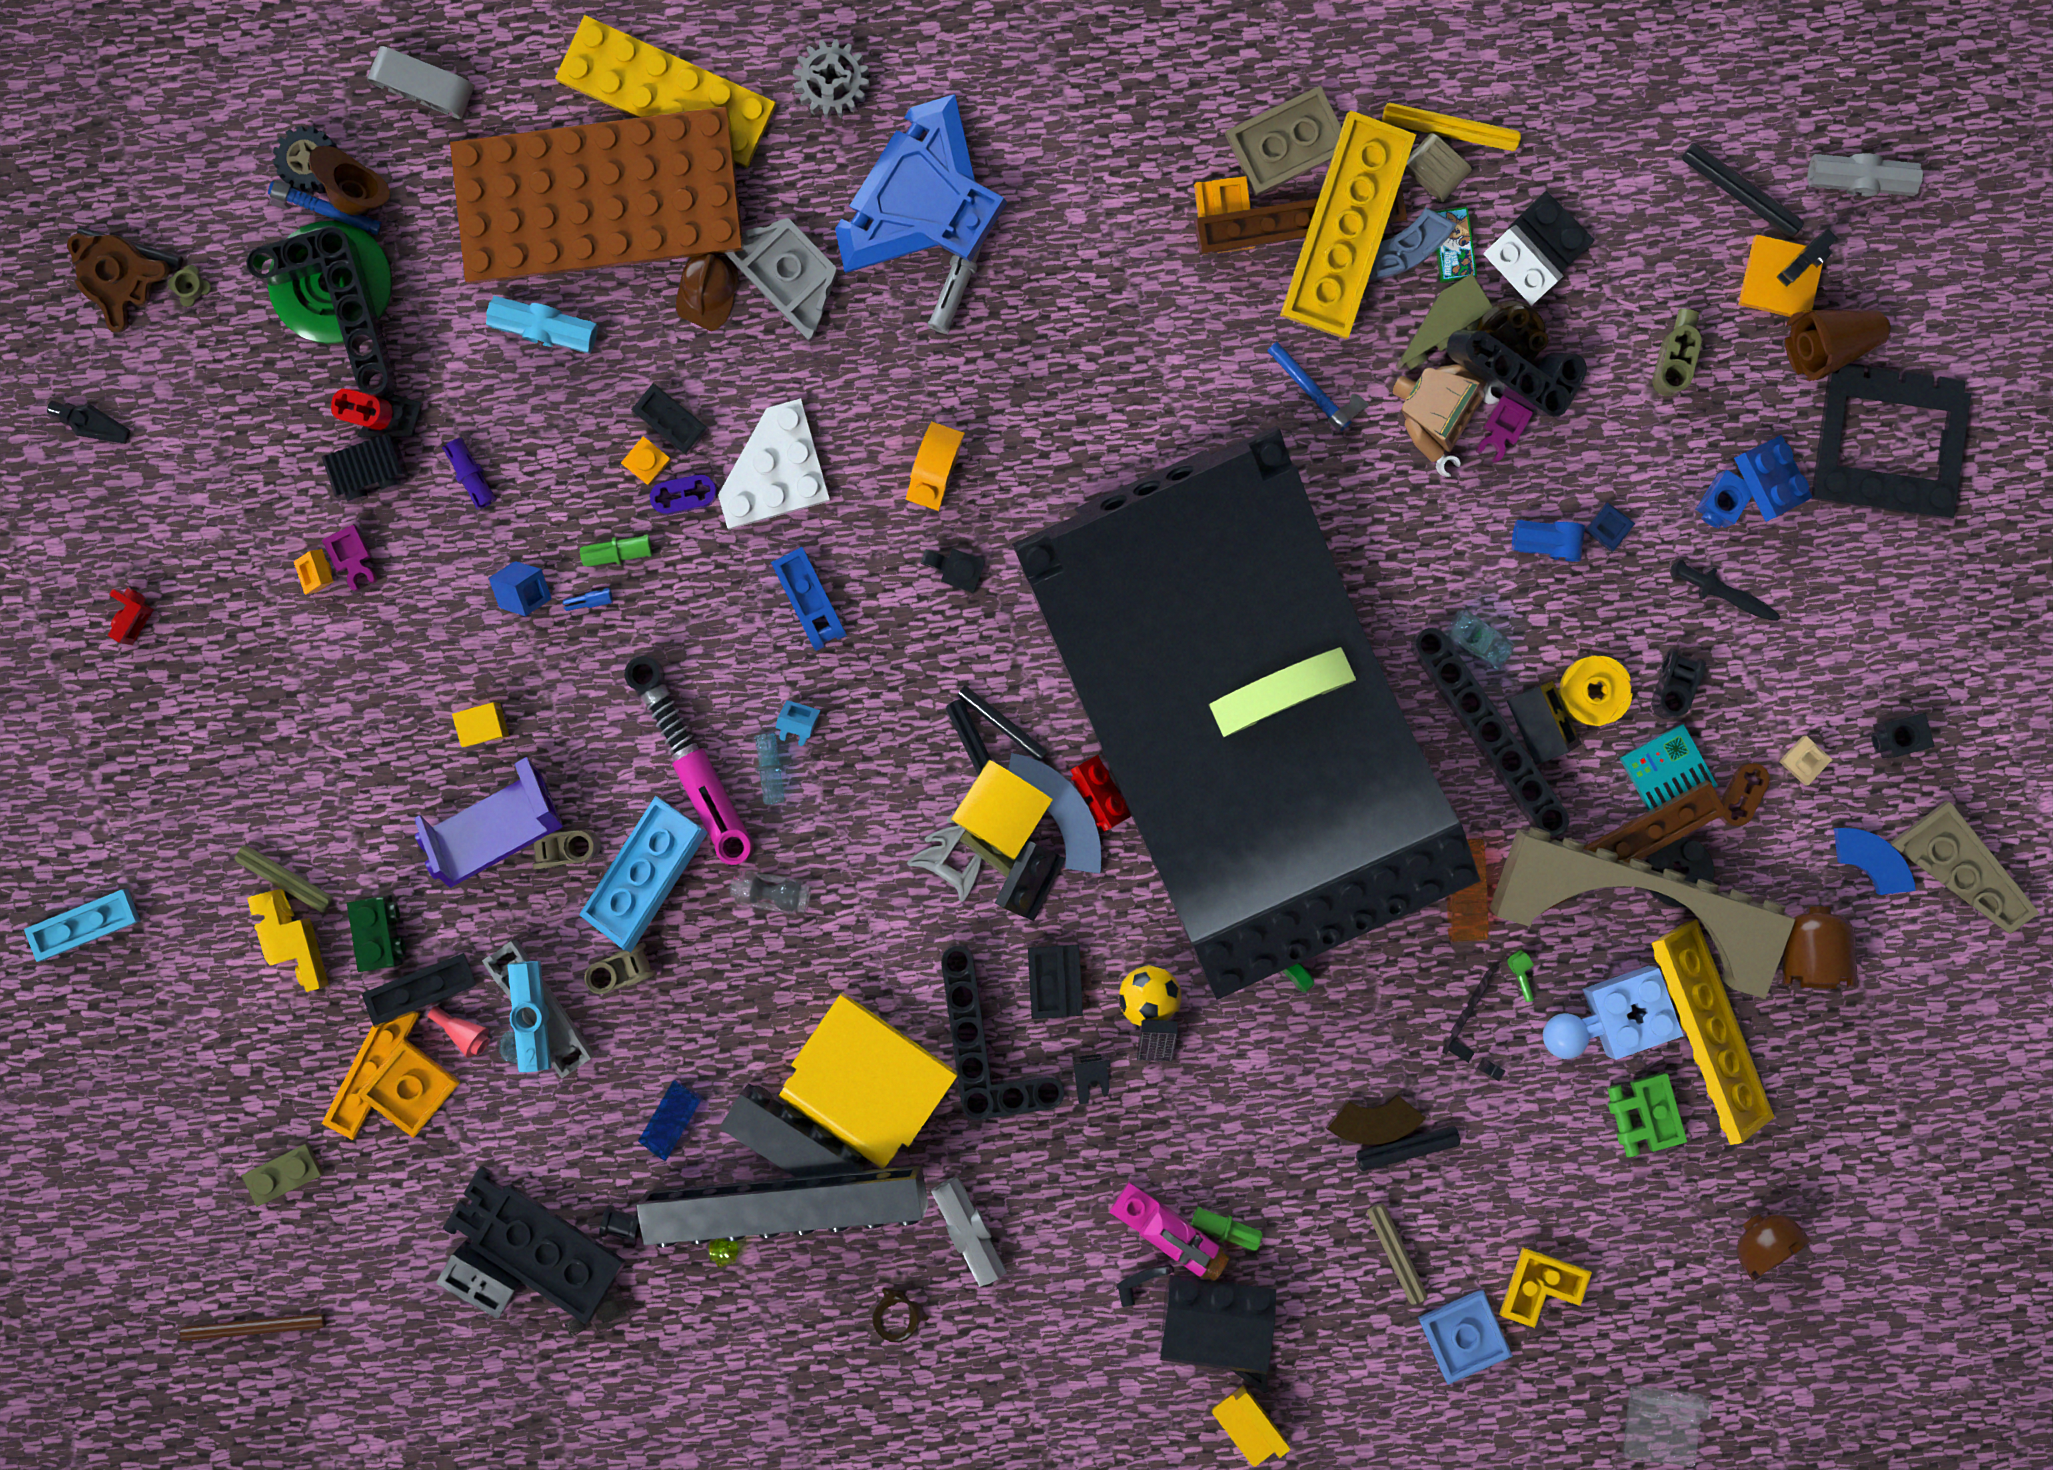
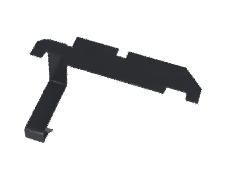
[1442,965,1506,1082]

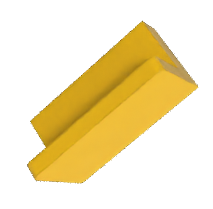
[1212,1385,1291,1467]

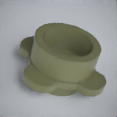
[168,265,211,307]

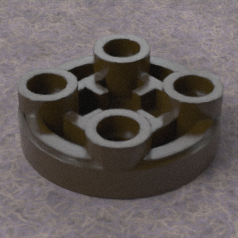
[1476,301,1548,370]

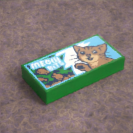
[1434,207,1477,283]

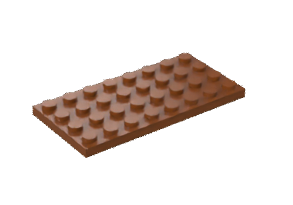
[450,107,744,284]

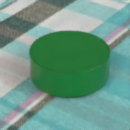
[1283,963,1315,993]

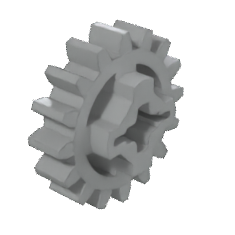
[793,39,870,119]

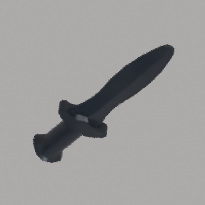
[1670,559,1780,621]

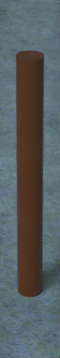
[180,1314,326,1341]

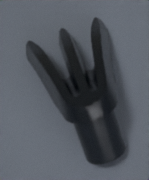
[1116,1265,1174,1307]

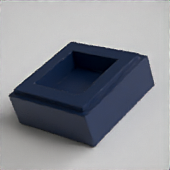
[1585,502,1636,552]

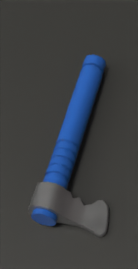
[268,179,382,235]
[1267,341,1369,432]

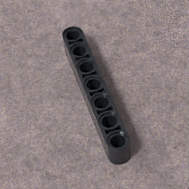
[1411,628,1569,836]

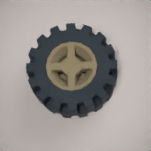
[273,126,338,195]

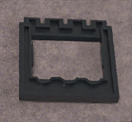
[1811,363,1971,520]

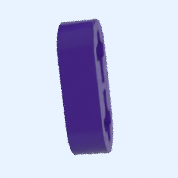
[650,475,717,515]

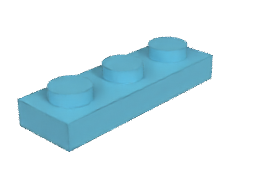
[24,889,141,962]

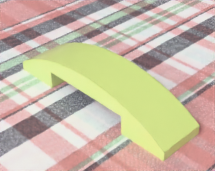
[1209,647,1356,738]

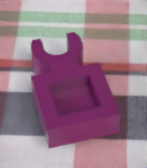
[1476,395,1533,463]
[322,524,377,592]

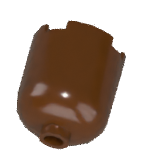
[1782,906,1858,989]

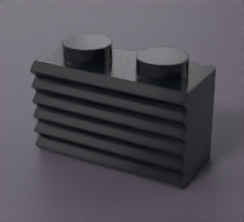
[322,434,410,503]

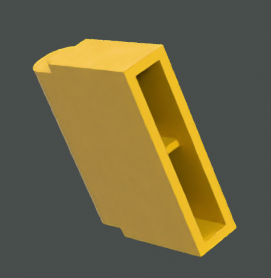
[778,992,957,1169]

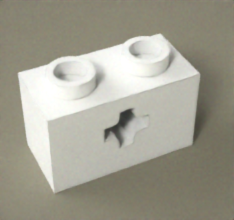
[1483,225,1563,306]

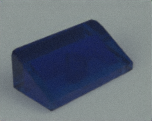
[638,1080,704,1162]

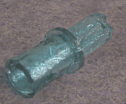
[754,733,784,805]

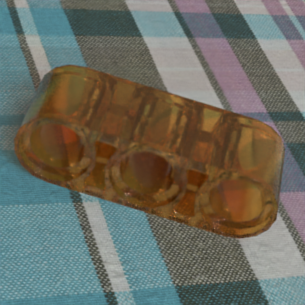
[1446,838,1488,942]

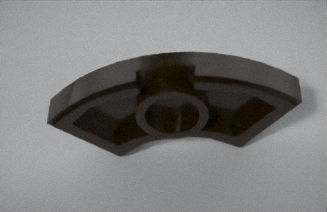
[1325,1094,1426,1145]

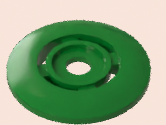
[268,221,392,344]

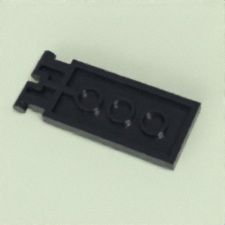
[443,1166,627,1325]

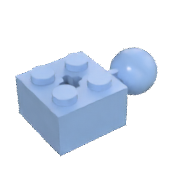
[1543,965,1683,1060]

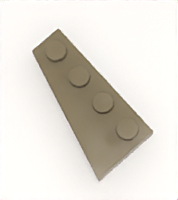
[1890,800,2039,934]

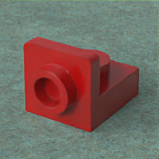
[107,587,154,645]

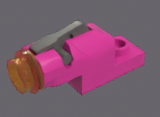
[1109,1181,1229,1281]

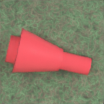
[428,1006,490,1058]

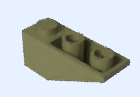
[1396,273,1493,370]

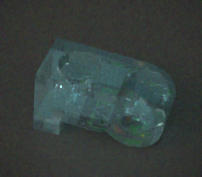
[1444,610,1515,670]

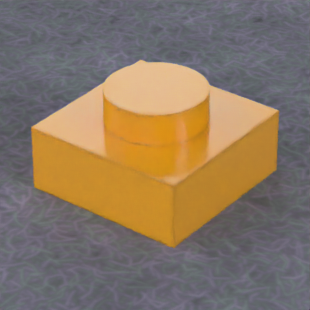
[621,436,672,487]
[294,549,333,595]

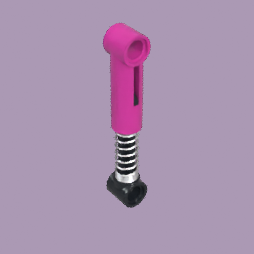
[624,656,754,865]

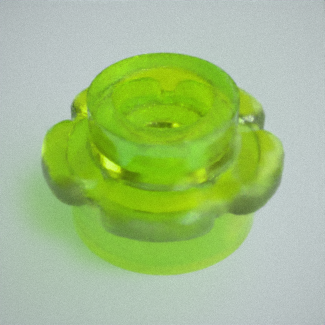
[709,1238,738,1268]

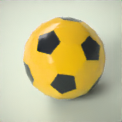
[1119,965,1182,1027]

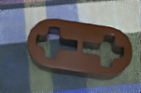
[1720,763,1770,826]

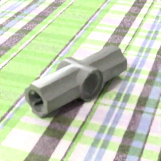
[1807,153,1923,197]
[931,1176,1007,1287]

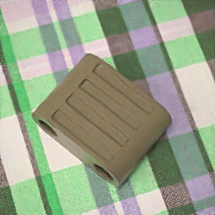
[1405,133,1472,202]

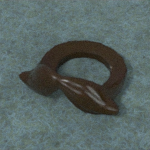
[873,1288,929,1343]

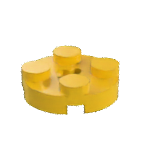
[1559,656,1632,726]

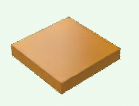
[1738,235,1823,317]
[357,1038,460,1138]

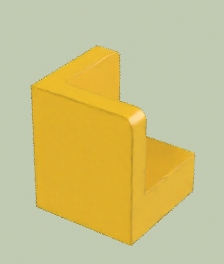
[452,702,510,747]

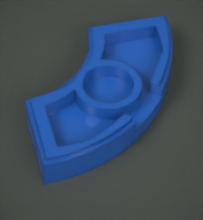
[1834,828,1916,895]

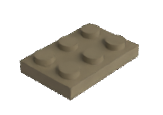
[1225,85,1342,197]

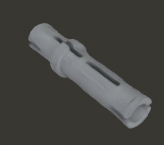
[927,237,987,334]

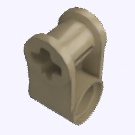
[532,830,601,869]
[584,942,657,994]

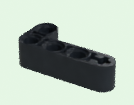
[1447,330,1587,417]

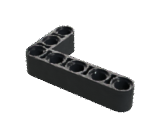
[246,226,397,400]
[941,944,1064,1120]

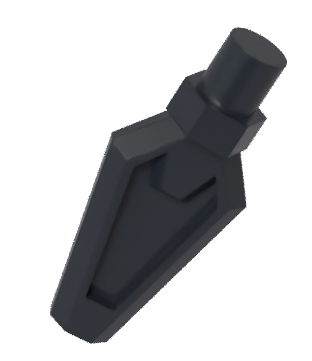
[47,400,131,444]

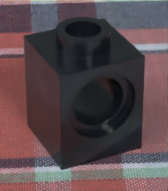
[1871,712,1935,758]

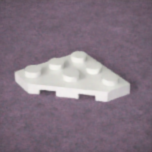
[718,398,830,530]

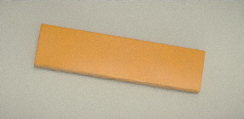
[322,1011,421,1140]

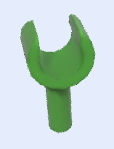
[1508,950,1534,1002]

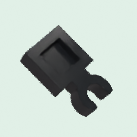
[1777,229,1838,287]

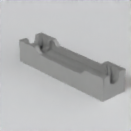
[482,939,595,1079]

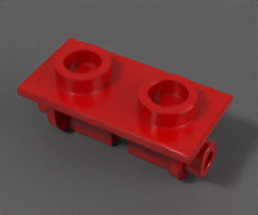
[1070,755,1131,832]

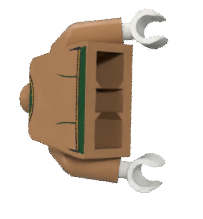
[1393,364,1500,477]

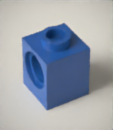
[1695,470,1752,529]

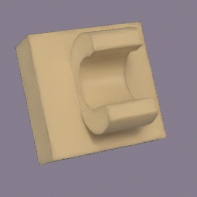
[1779,736,1832,786]

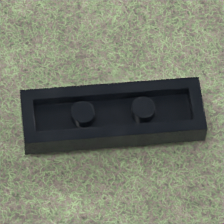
[361,953,478,1028]

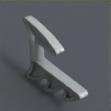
[907,815,981,902]

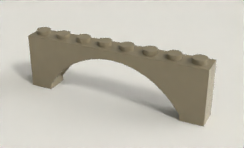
[1489,827,1796,999]

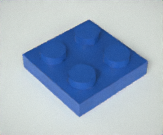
[1734,435,1813,522]

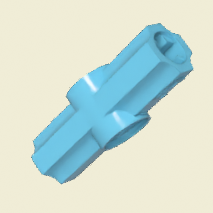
[486,296,598,354]
[508,961,552,1072]

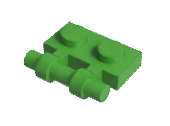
[1607,1072,1687,1157]

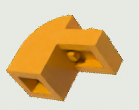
[905,421,965,511]

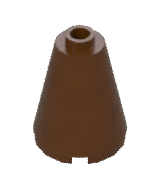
[1785,310,1891,382]

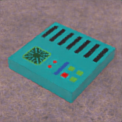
[1619,724,1718,811]

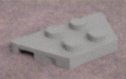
[724,218,838,343]

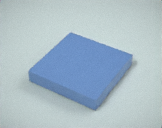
[1418,1289,1513,1385]

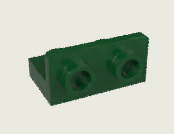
[346,895,406,972]

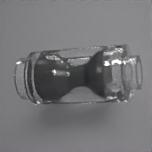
[729,869,811,915]

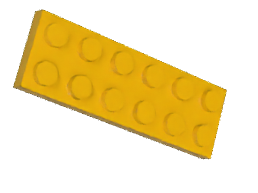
[555,15,777,168]
[1280,110,1416,339]
[1652,919,1775,1145]

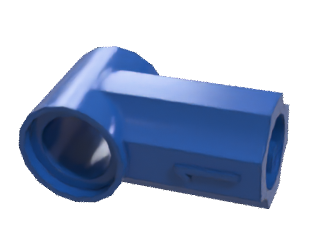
[1511,520,1585,562]

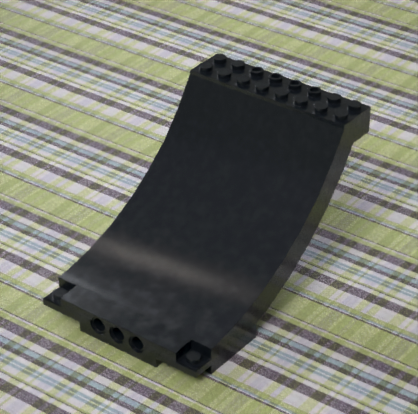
[1012,425,1481,1000]

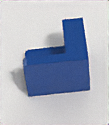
[489,561,552,616]

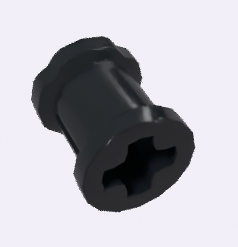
[599,1205,641,1245]

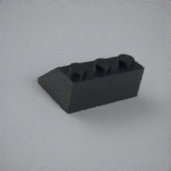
[1160,1275,1277,1375]

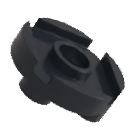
[1643,837,1714,907]

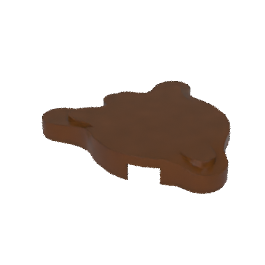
[67,233,170,332]

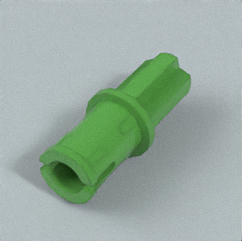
[580,534,653,567]
[1191,1207,1262,1251]

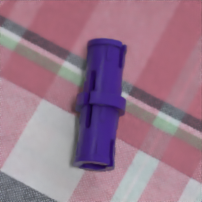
[442,437,497,510]

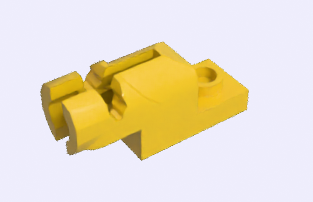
[247,889,329,992]

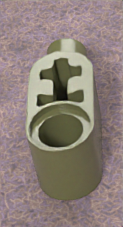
[1652,309,1702,397]

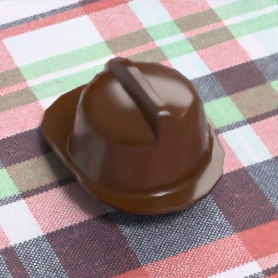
[308,145,390,216]
[676,253,738,332]

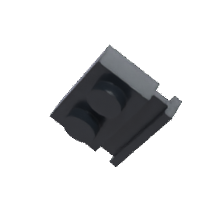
[1508,191,1595,273]
[995,840,1066,922]
[1028,944,1083,1019]

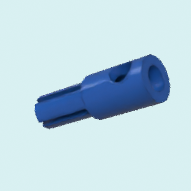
[563,588,613,611]

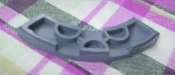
[1368,207,1457,280]
[1008,753,1101,874]

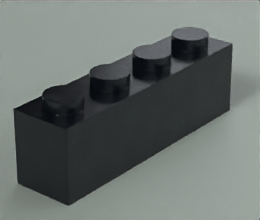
[719,1083,868,1177]

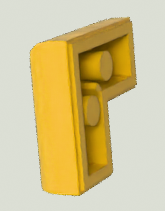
[1499,1247,1592,1328]

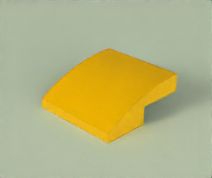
[951,760,1053,859]

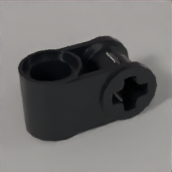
[1651,648,1706,719]

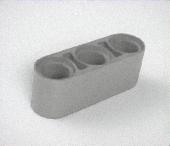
[367,46,475,119]

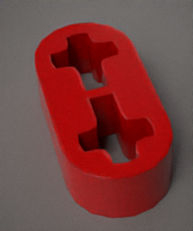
[331,389,393,430]

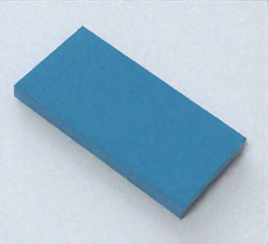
[579,796,708,953]

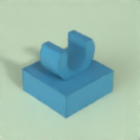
[776,700,820,746]

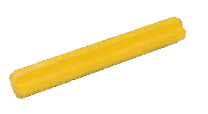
[1382,103,1521,151]

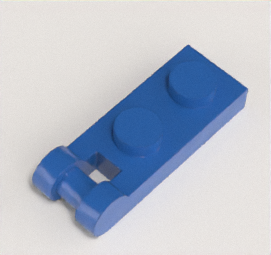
[771,547,847,651]

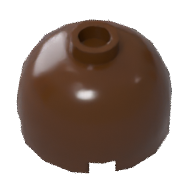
[1737,1213,1812,1282]

